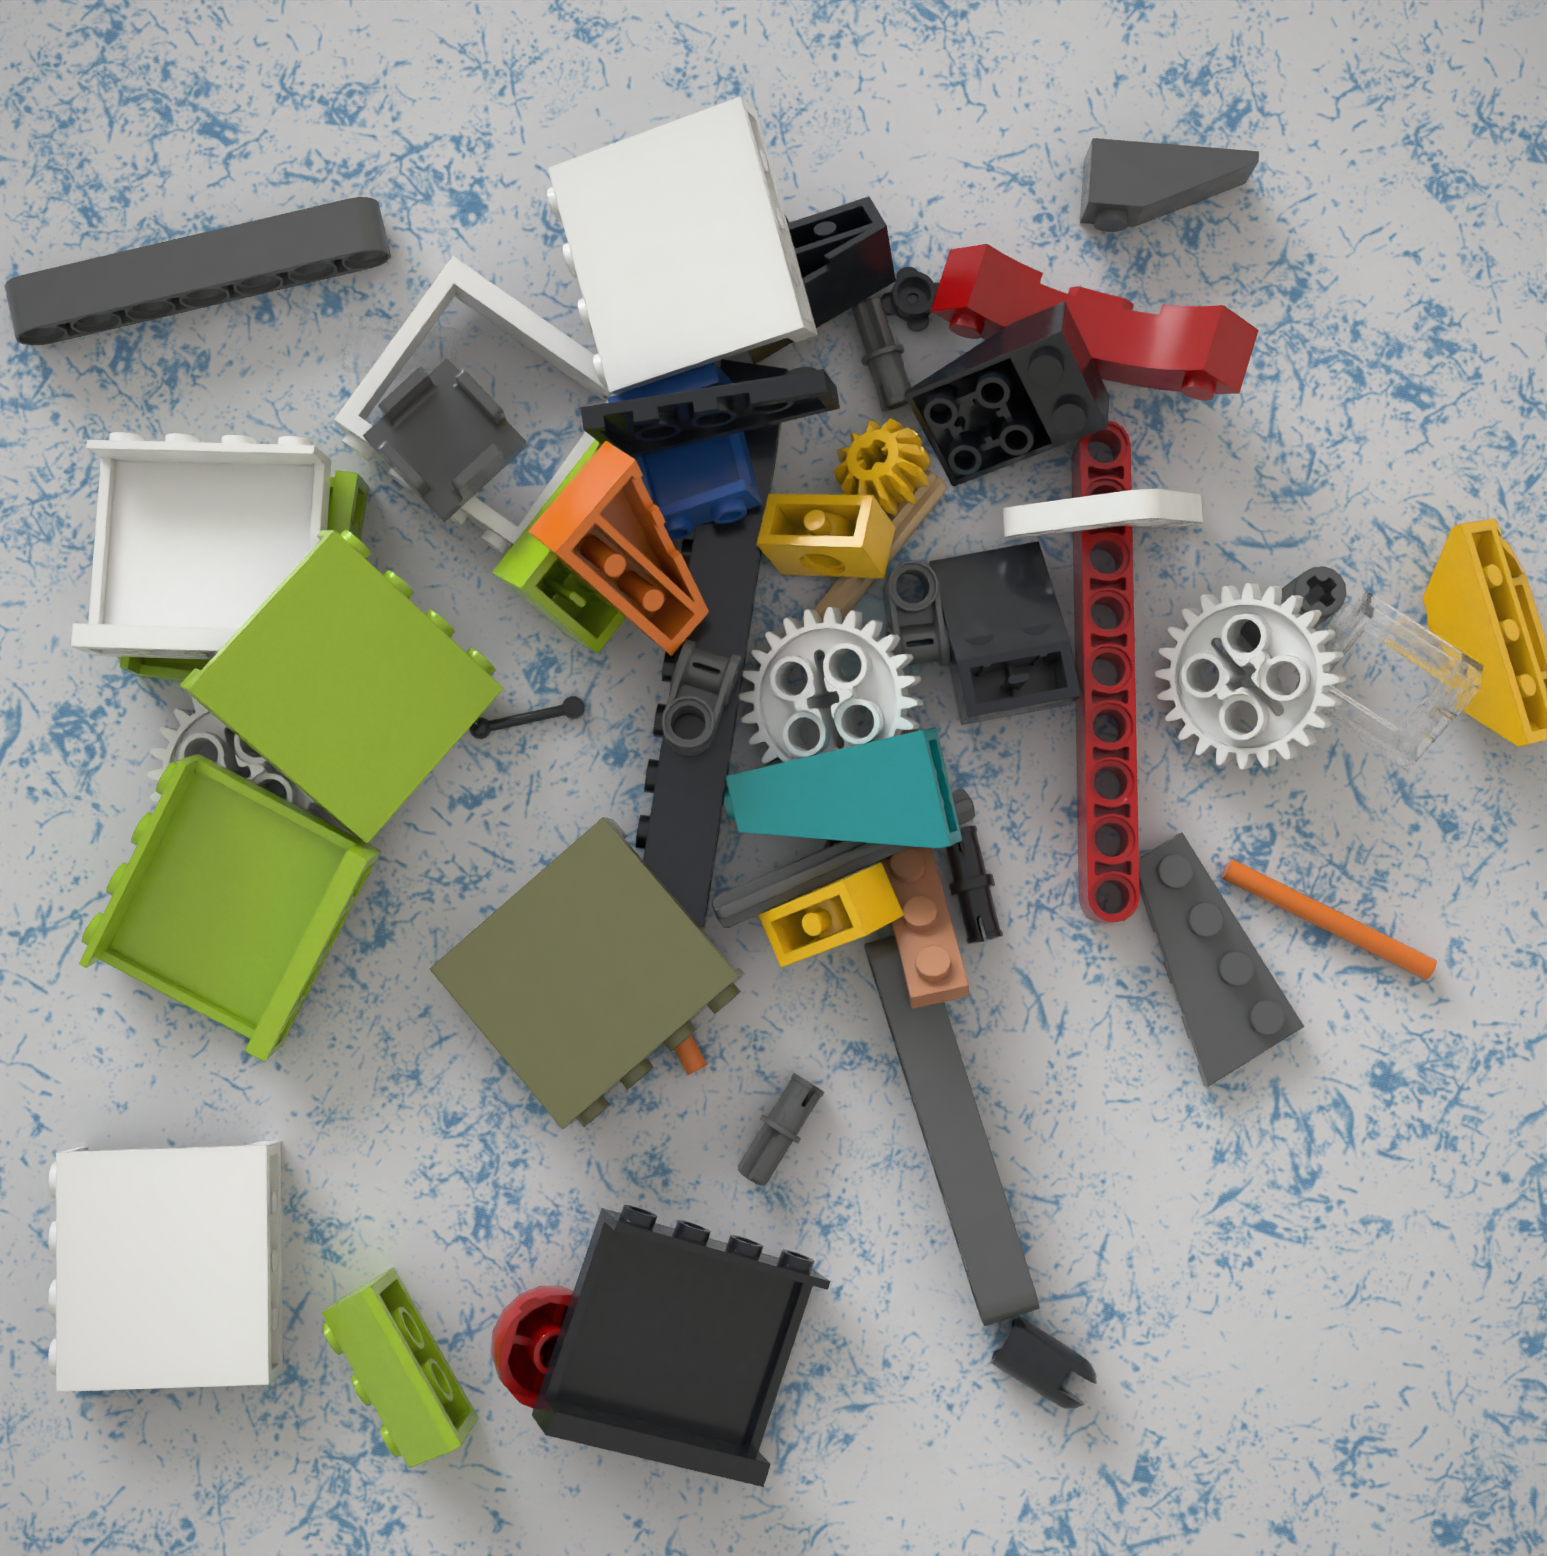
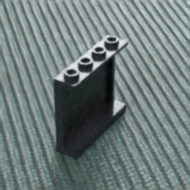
[532,1205,831,1487]

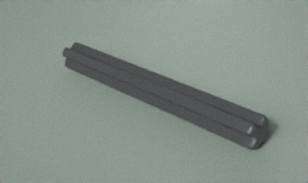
[712,789,975,928]

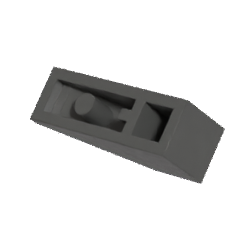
[1080,138,1259,232]

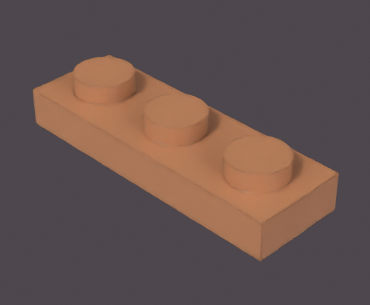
[876,847,969,1009]

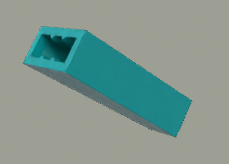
[724,727,962,849]

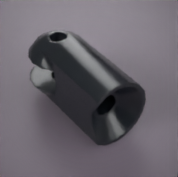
[990,1316,1097,1409]

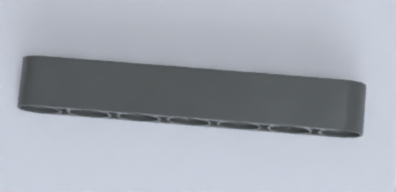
[4,197,391,346]
[864,935,1040,1326]

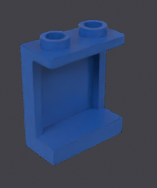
[608,362,762,541]

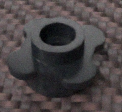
[881,267,939,332]

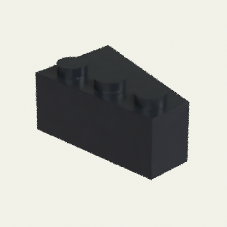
[747,196,896,365]

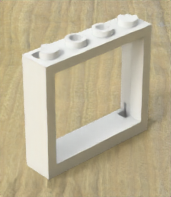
[334,256,616,555]

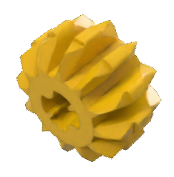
[833,418,932,516]

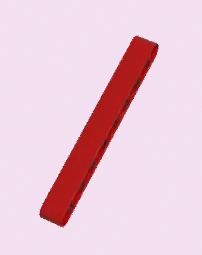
[1071,421,1140,924]

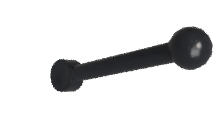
[469,696,585,739]

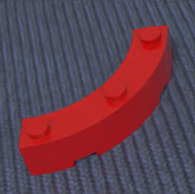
[930,244,1259,401]

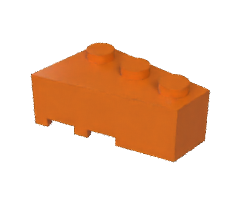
[528,441,709,656]

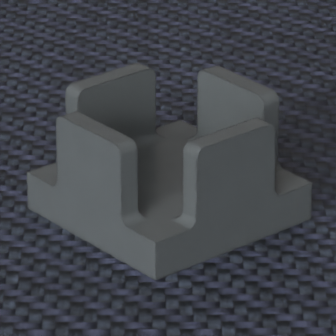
[363,359,527,523]

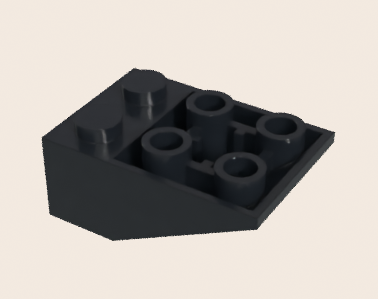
[904,301,1110,487]
[929,541,1081,725]

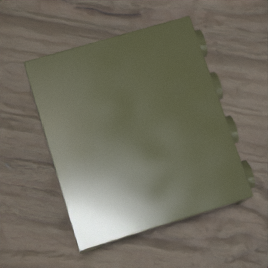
[430,817,745,1129]

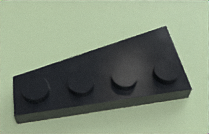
[580,367,840,458]

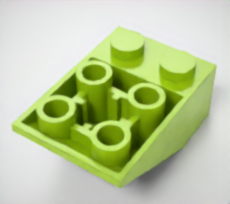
[492,440,626,654]

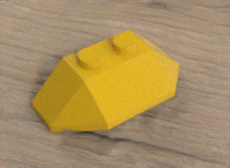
[1422,518,1547,747]

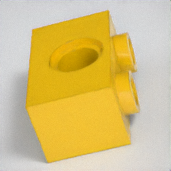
[756,494,896,578]
[758,862,904,968]

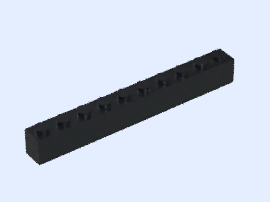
[635,359,788,928]

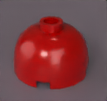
[491,1286,573,1409]

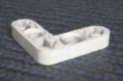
[1002,489,1204,538]

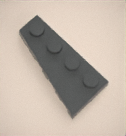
[1139,833,1304,1087]

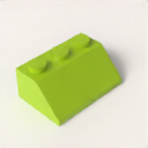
[322,1267,479,1468]

